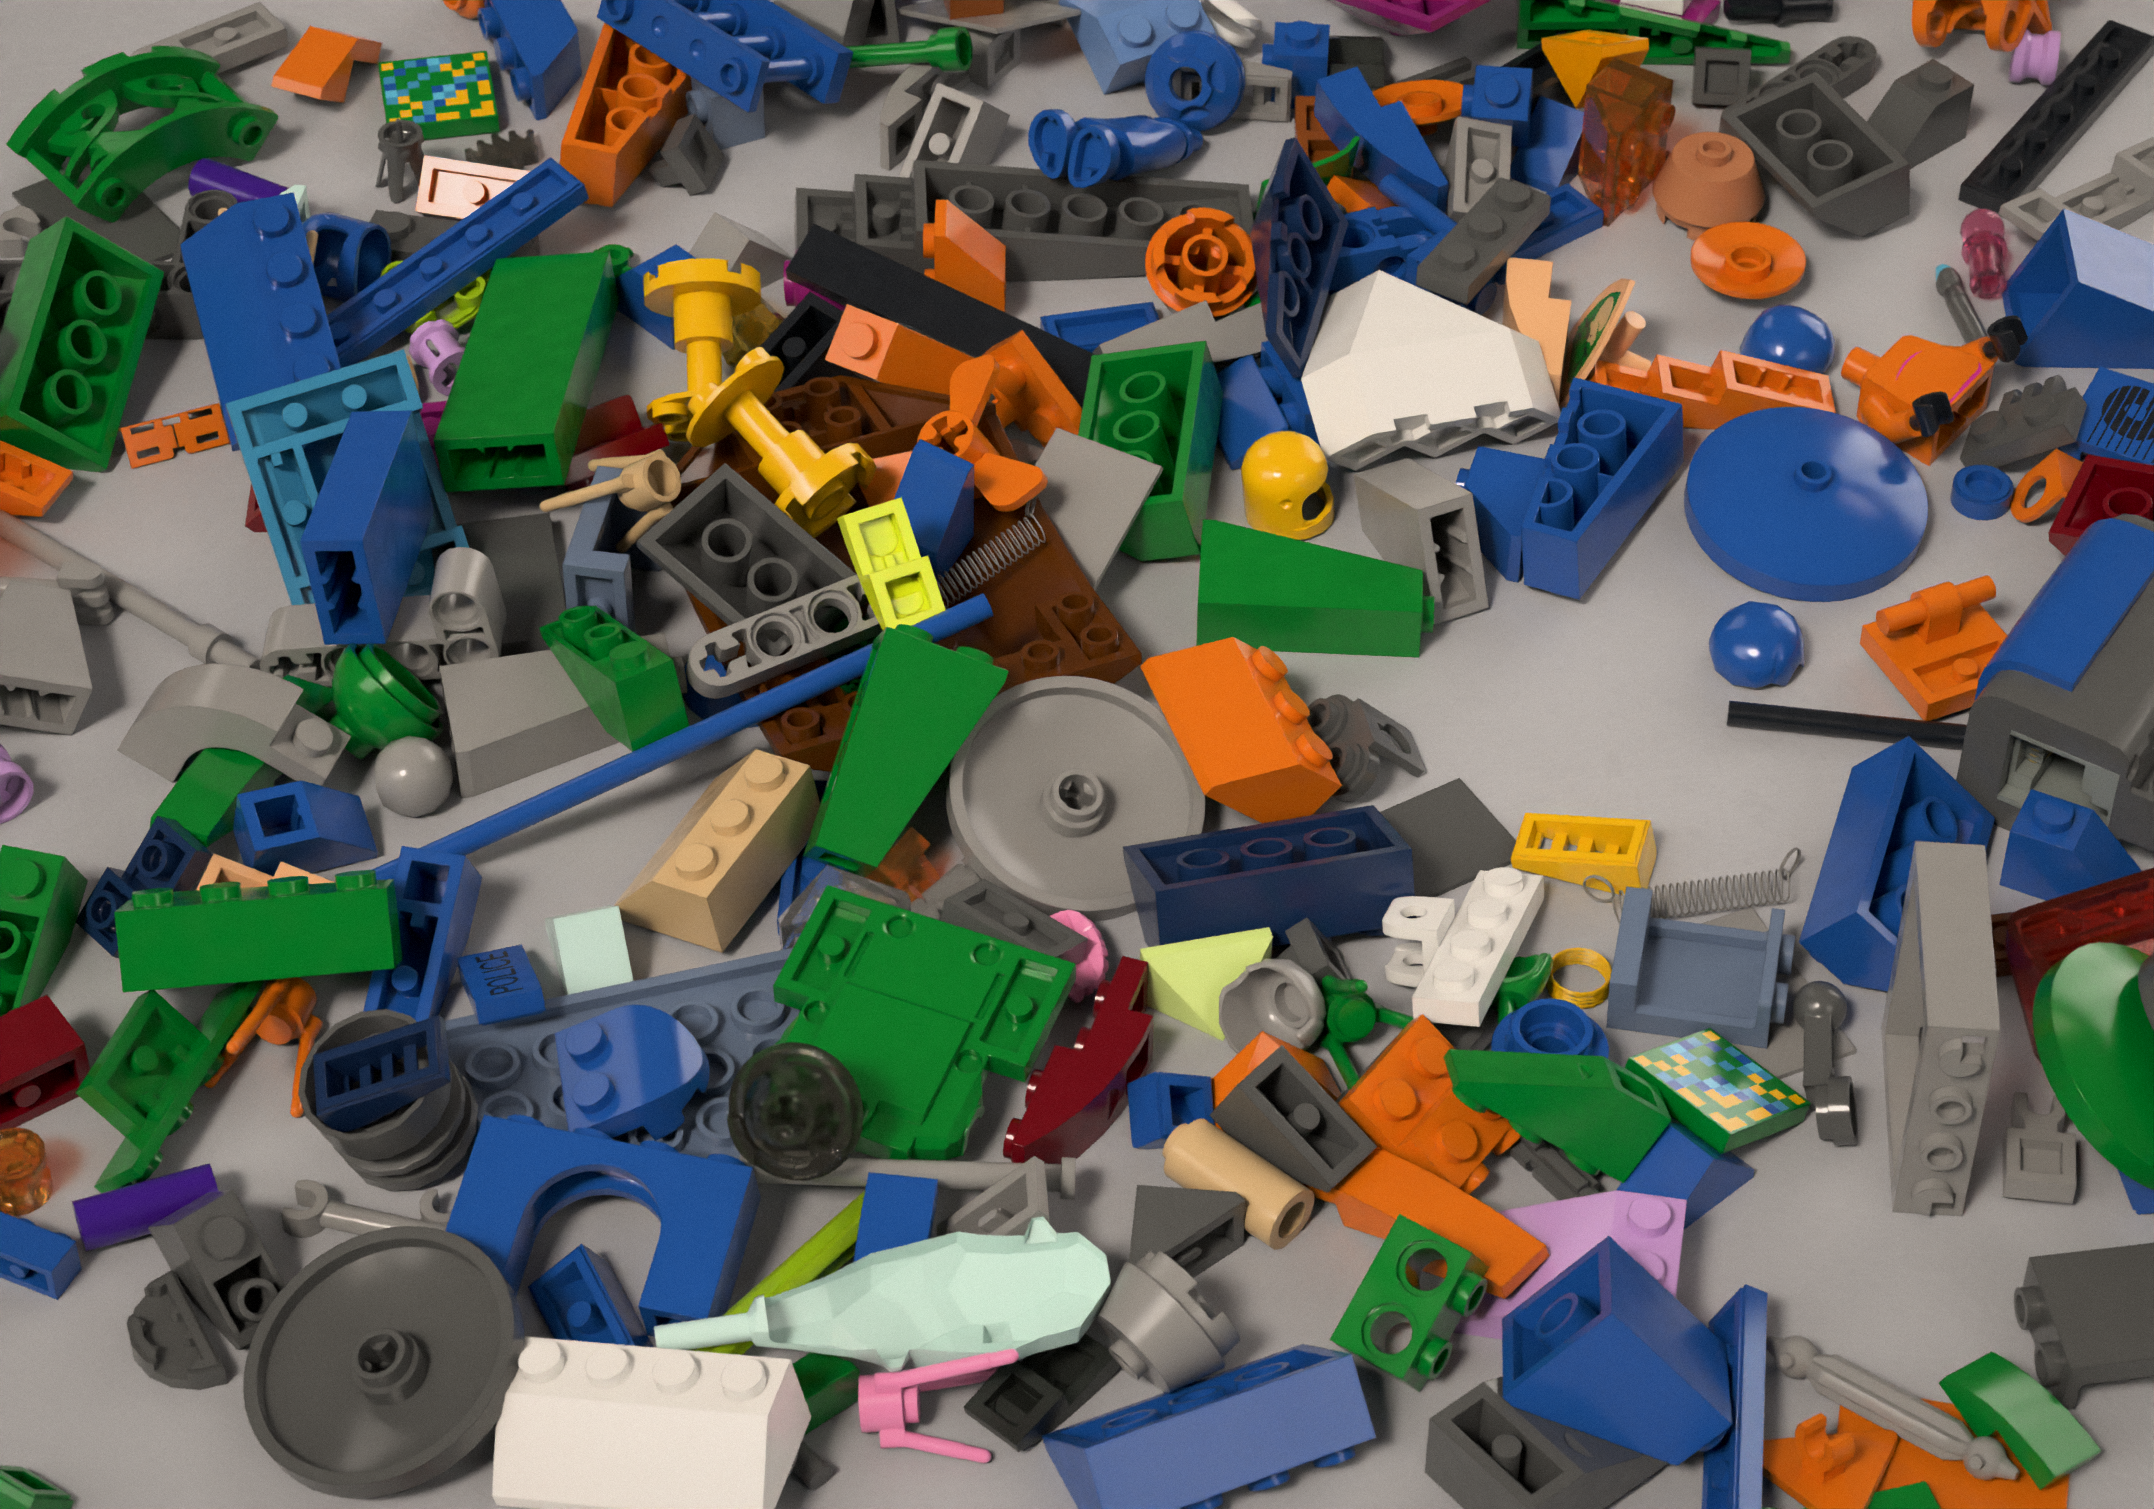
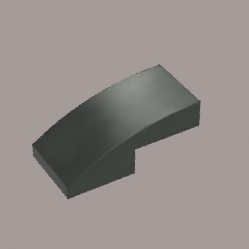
[1328,35,1385,87]
[963,1333,1120,1452]

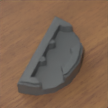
[127,1270,227,1390]

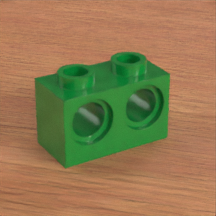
[1330,1214,1489,1392]

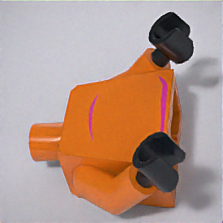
[1841,315,2028,466]

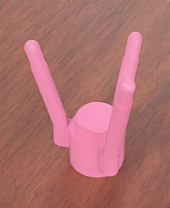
[858,1349,1019,1463]

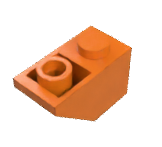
[923,200,1006,312]

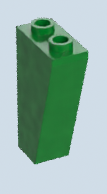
[803,624,1009,877]

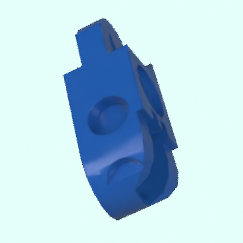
[1328,206,1434,296]

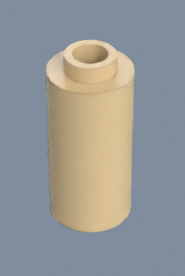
[1162,1118,1315,1250]

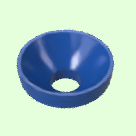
[1145,30,1246,131]

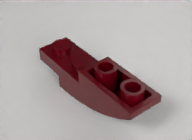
[1003,956,1154,1164]

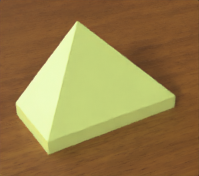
[1140,927,1273,1041]

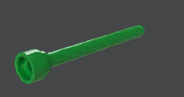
[846,26,973,73]

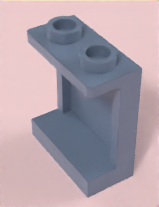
[562,466,662,633]
[1606,886,1796,1049]

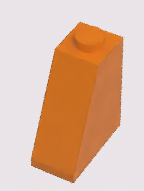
[825,304,992,402]

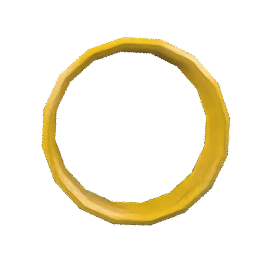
[1546,947,1612,1009]

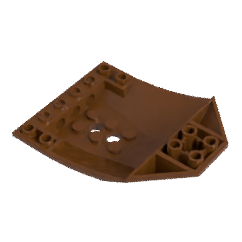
[658,375,1142,773]

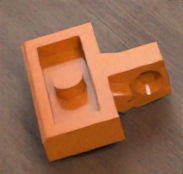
[982,330,1082,449]

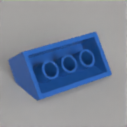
[180,192,341,452]
[1799,736,1995,992]
[1042,1344,1376,1509]

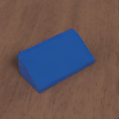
[1217,355,1289,470]
[528,1244,654,1348]

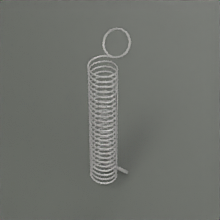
[862,495,1046,610]
[1583,847,1801,924]

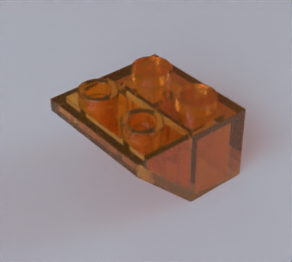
[1578,57,1676,227]

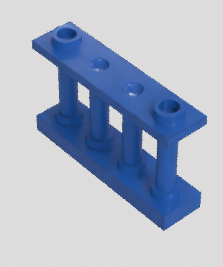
[597,0,853,112]

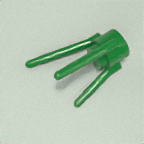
[1319,975,1413,1090]

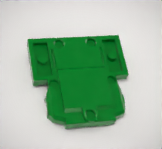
[760,885,1076,1160]

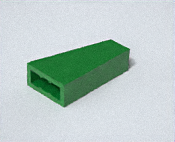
[1196,519,1434,658]

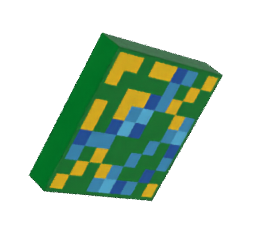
[378,51,500,140]
[1624,1028,1811,1154]

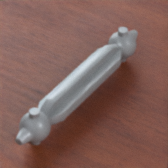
[1766,1335,2020,1480]

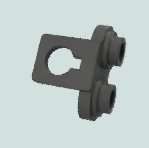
[1307,694,1425,802]

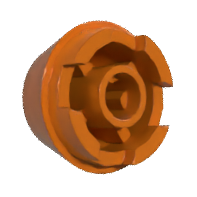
[1145,207,1258,319]

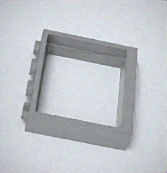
[1881,841,2001,1216]

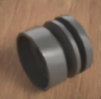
[298,1009,478,1191]

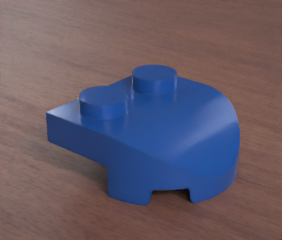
[554,1005,710,1141]

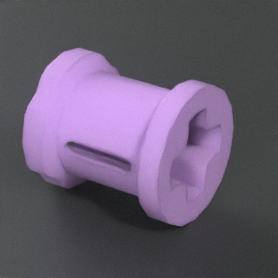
[409,319,465,395]

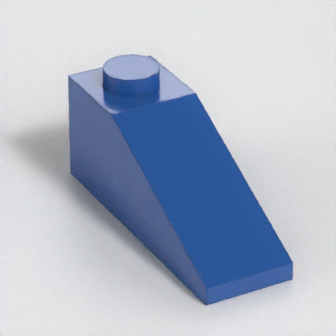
[363,846,482,1022]

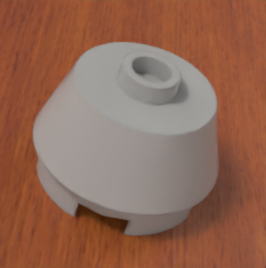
[1097,1251,1241,1393]

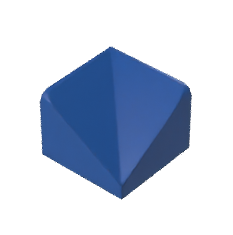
[1127,1072,1215,1149]

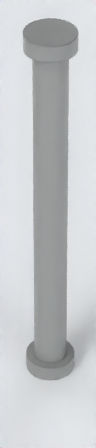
[740,1148,1076,1199]

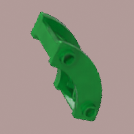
[6,46,278,223]

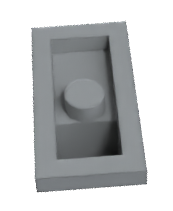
[1443,116,1512,223]

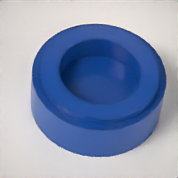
[1950,465,2013,521]

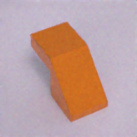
[271,26,382,103]

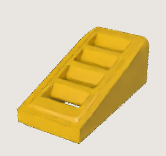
[1511,813,1657,895]

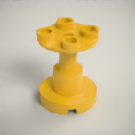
[643,258,761,442]
[686,347,877,538]

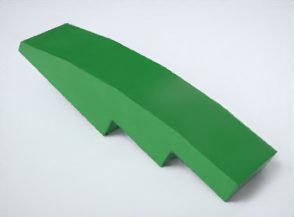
[150,675,337,848]

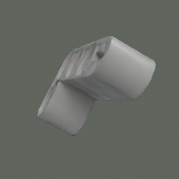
[260,547,507,687]

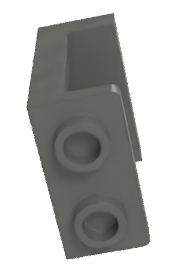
[2014,1243,2154,1410]

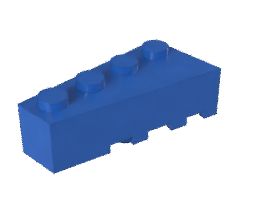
[1521,377,1684,600]

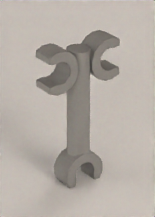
[281,1179,451,1238]

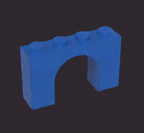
[445,1114,761,1337]

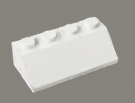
[492,1336,811,1509]

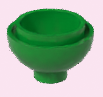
[328,643,444,760]

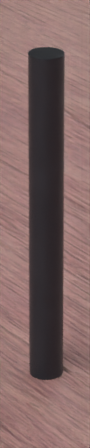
[1727,700,1967,750]

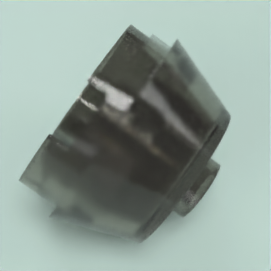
[727,1042,863,1181]

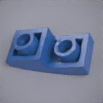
[853,1172,938,1262]

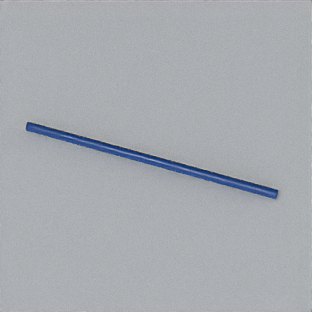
[372,593,993,880]

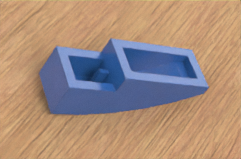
[1314,66,1449,214]

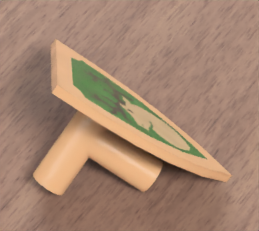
[1559,278,1651,408]

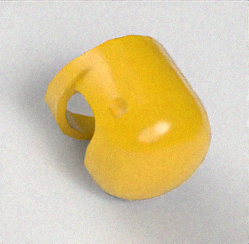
[1241,431,1335,540]

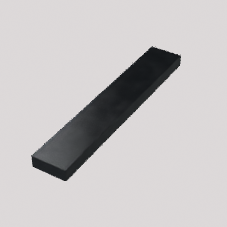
[1958,20,2154,217]
[786,224,1095,409]

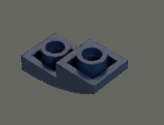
[76,816,213,958]

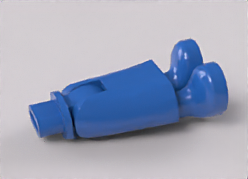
[1028,109,1203,188]

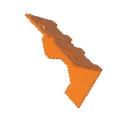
[118,403,230,469]

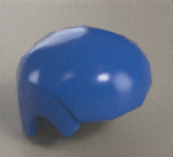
[1740,304,1835,374]
[1709,601,1805,688]

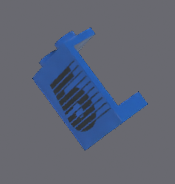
[2058,367,2154,465]

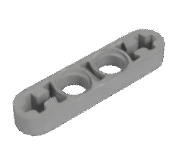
[686,574,883,699]

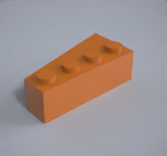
[560,22,692,207]

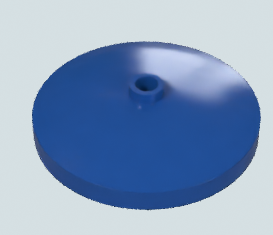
[1684,407,1928,602]

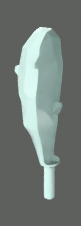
[654,1216,1111,1372]

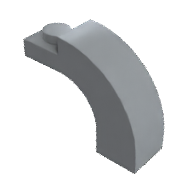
[117,664,351,786]

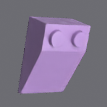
[1454,1190,1687,1339]

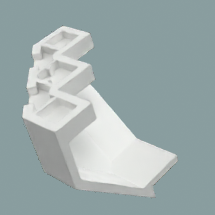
[1301,270,1561,471]

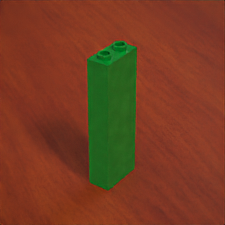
[434,251,619,492]

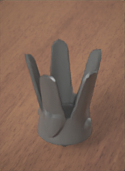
[375,119,425,204]

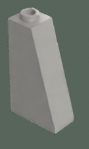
[439,633,687,798]

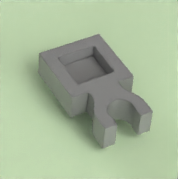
[2003,1092,2077,1204]

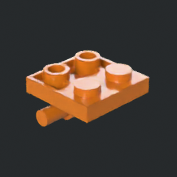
[1860,575,2007,721]

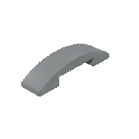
[879,28,1020,171]
[1999,137,2154,241]

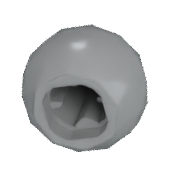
[374,736,454,817]

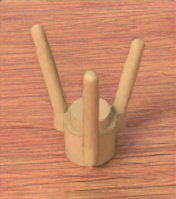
[540,449,682,553]

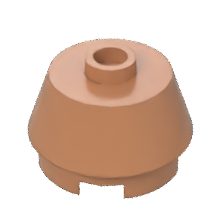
[1652,132,1765,240]

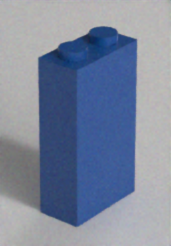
[300,410,434,645]

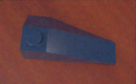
[1250,137,1348,378]

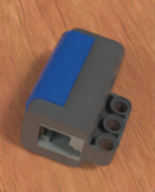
[1956,513,2154,853]

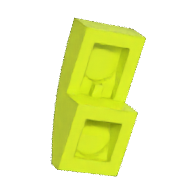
[837,497,946,630]

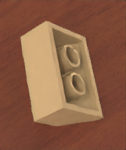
[614,749,820,953]

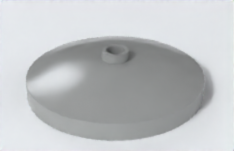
[945,676,1205,921]

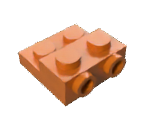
[1338,1014,1521,1194]

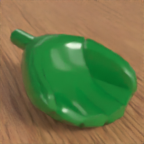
[1490,953,1554,1024]

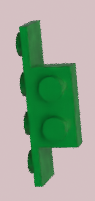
[75,980,264,1193]

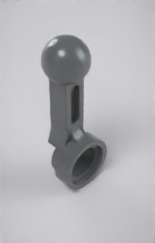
[1793,981,1858,1146]

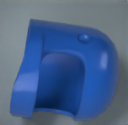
[302,212,391,303]

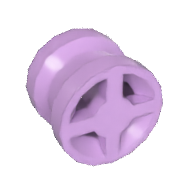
[2009,28,2061,86]

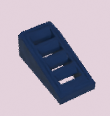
[313,1015,450,1133]

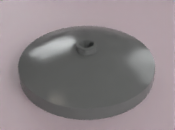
[243,1226,524,1498]

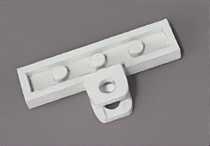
[1382,867,1544,1027]

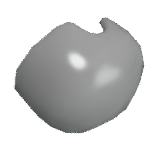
[1219,958,1326,1054]

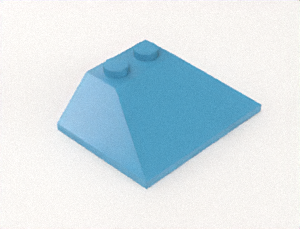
[225,349,469,605]

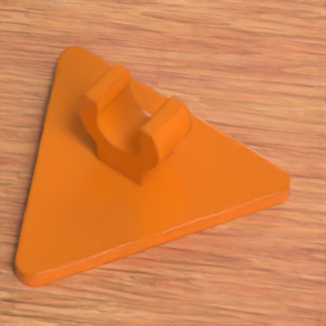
[1762,1413,1898,1509]

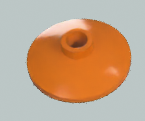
[1372,80,1464,136]
[1690,222,1806,299]

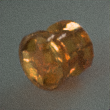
[0,1127,53,1216]

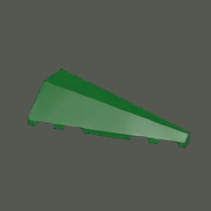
[1516,0,1791,65]

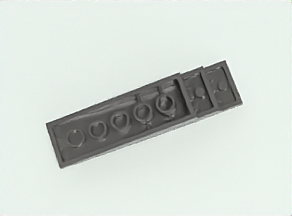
[794,160,1254,282]

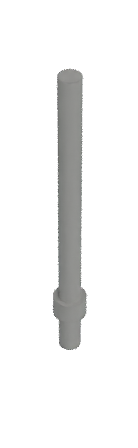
[0,509,261,670]

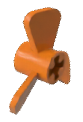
[859,354,1048,512]

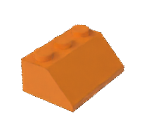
[1140,637,1342,823]

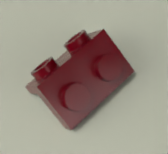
[540,395,670,493]

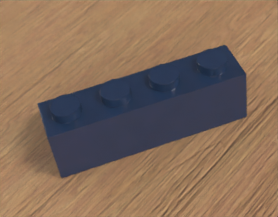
[1123,805,1416,947]

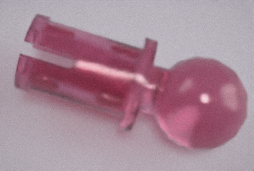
[1960,209,2008,299]

